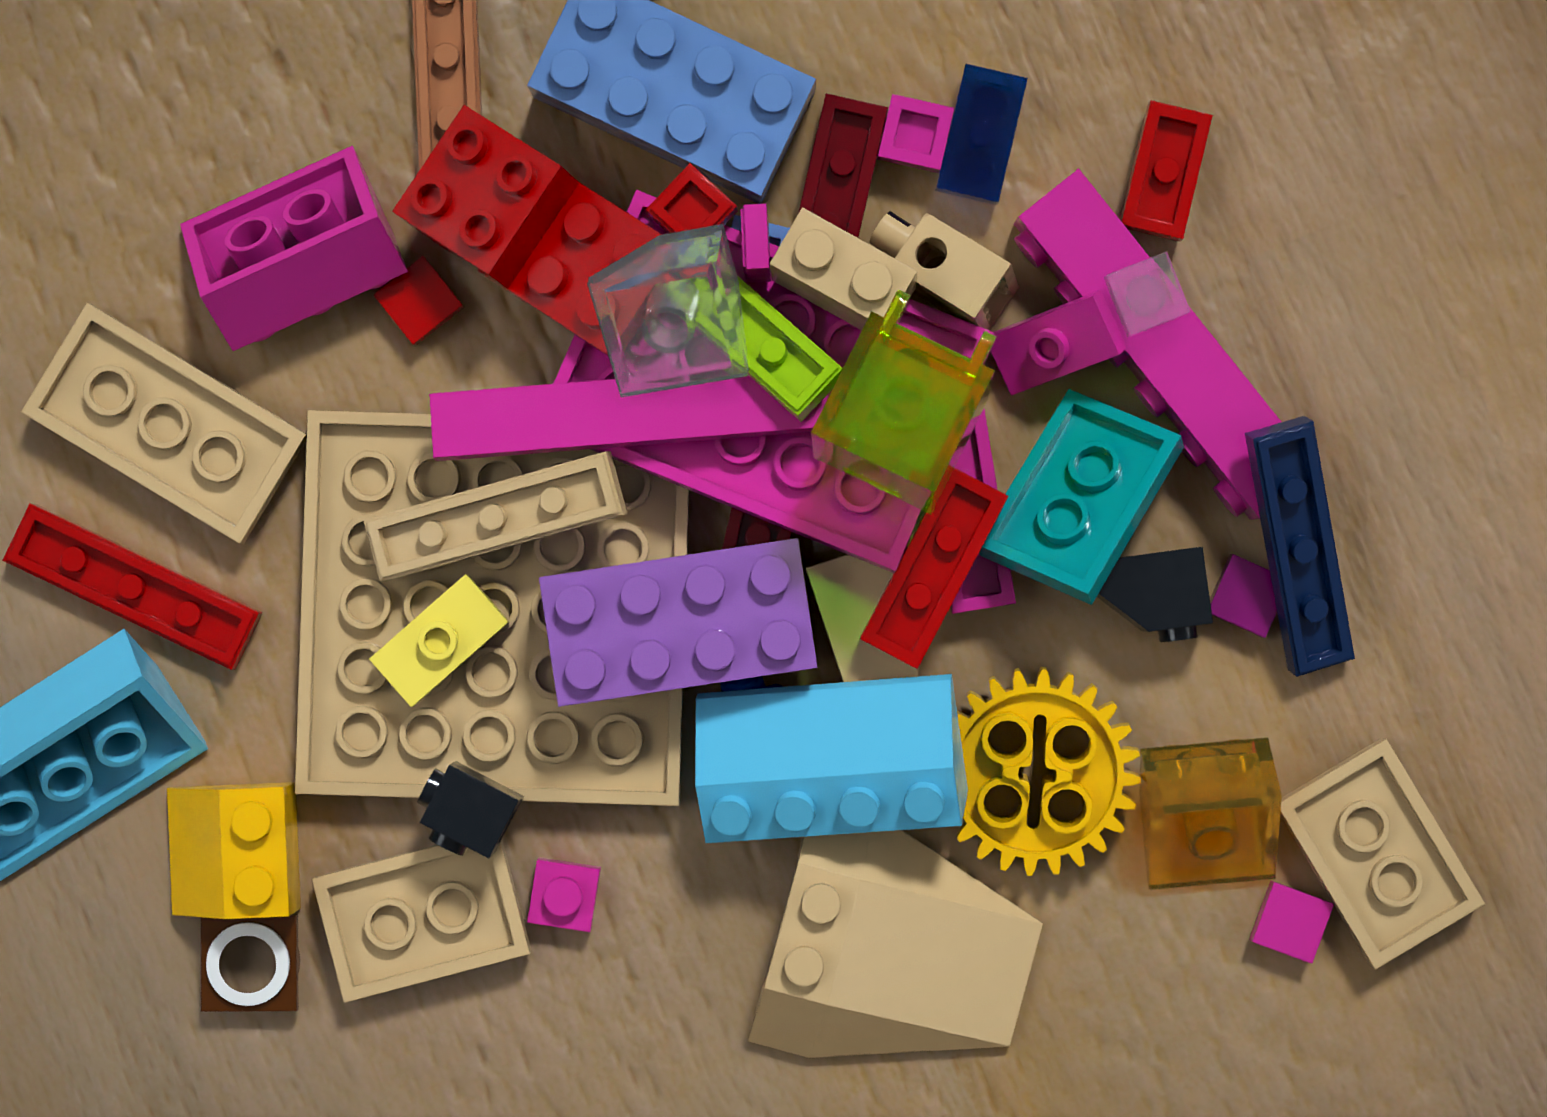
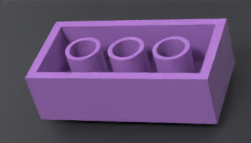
[539,538,818,707]

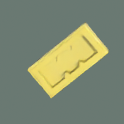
[369,574,510,707]

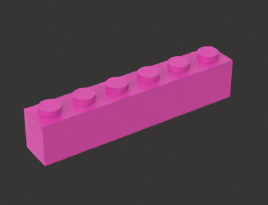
[1014,168,1281,520]

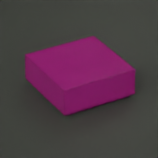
[1210,554,1277,638]

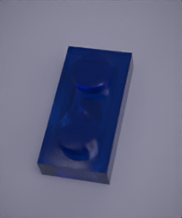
[935,64,1028,205]

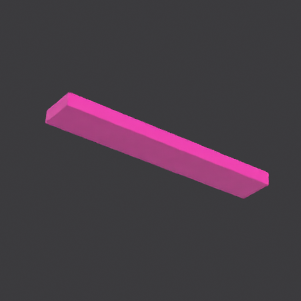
[429,369,824,461]

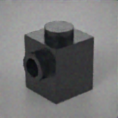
[417,761,524,858]

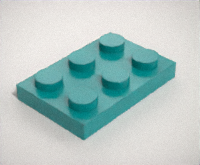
[979,389,1184,605]

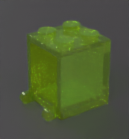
[811,289,997,514]

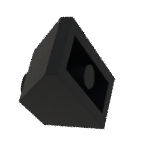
[1097,547,1213,642]

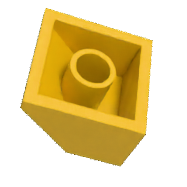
[167,782,301,919]

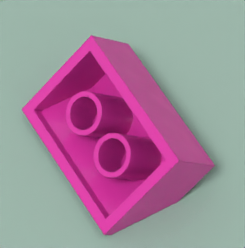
[180,145,408,351]

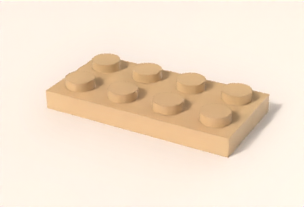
[21,303,307,544]

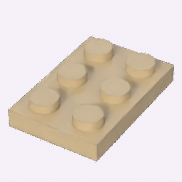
[1273,738,1485,970]
[312,839,532,1003]

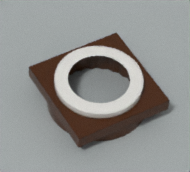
[201,914,300,1012]

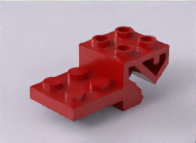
[392,105,687,360]

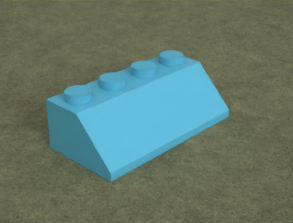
[0,629,208,881]
[695,674,968,843]

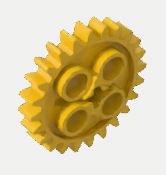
[957,667,1141,876]

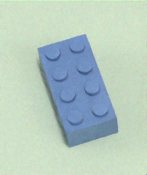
[527,0,816,204]

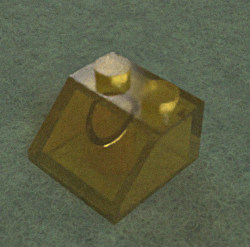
[1139,737,1282,890]

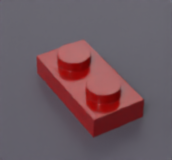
[1120,100,1213,242]

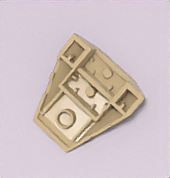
[748,830,1043,1058]

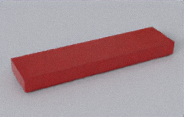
[2,503,263,670]

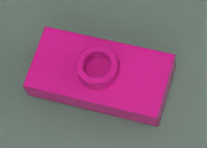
[989,290,1127,396]

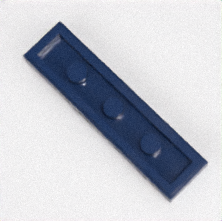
[1245,416,1355,677]

